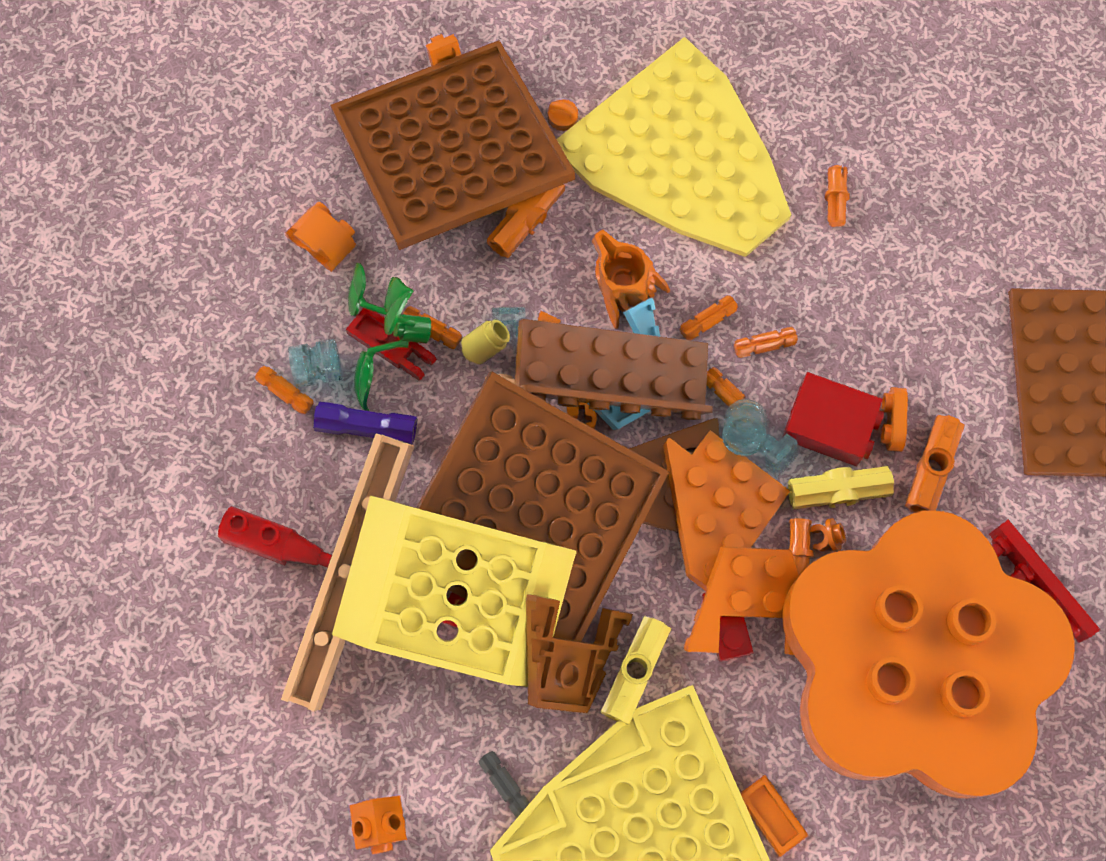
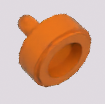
[548,99,578,131]

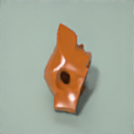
[592,229,671,329]

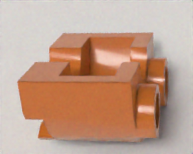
[285,201,357,272]

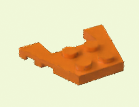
[684,547,799,655]

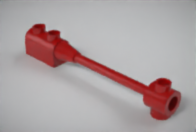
[218,506,466,628]

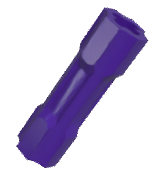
[313,401,418,445]

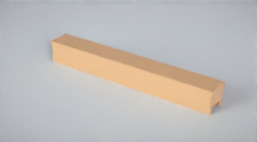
[281,434,415,711]

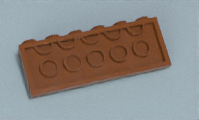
[515,319,713,420]

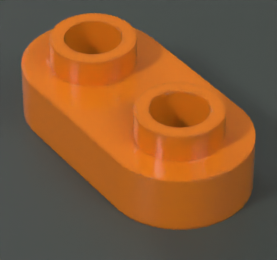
[881,387,908,452]

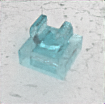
[492,307,525,337]
[759,434,798,479]

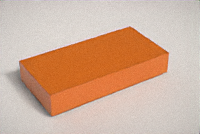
[740,775,809,857]

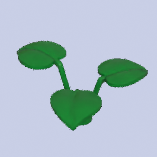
[348,262,431,411]

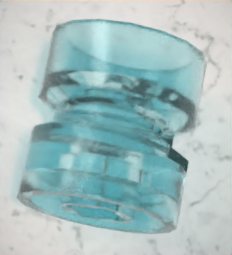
[288,338,343,388]
[722,399,768,456]

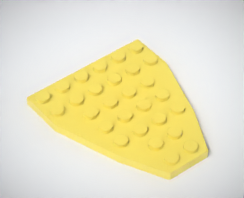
[557,37,791,257]
[490,685,770,861]

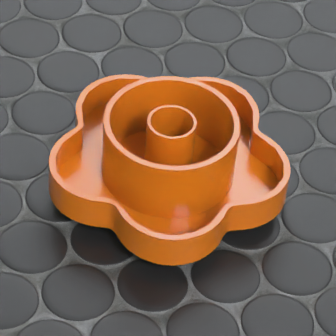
[782,510,1075,799]

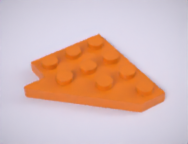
[663,430,790,591]

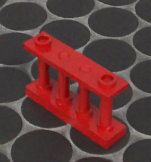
[989,519,1101,643]

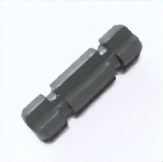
[479,751,529,818]

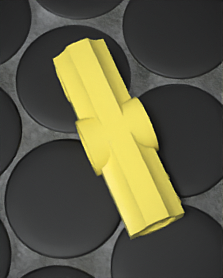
[787,466,894,510]
[600,616,671,725]

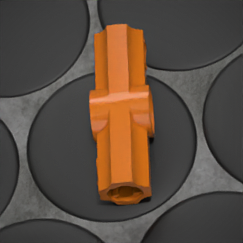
[487,184,565,258]
[905,415,965,513]

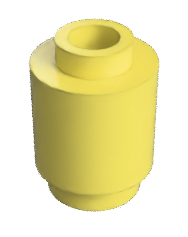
[461,320,510,365]

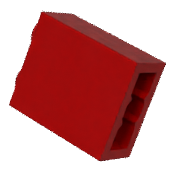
[782,372,884,467]

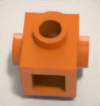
[349,795,407,854]

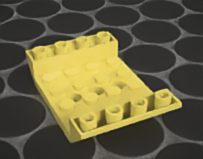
[332,496,576,687]

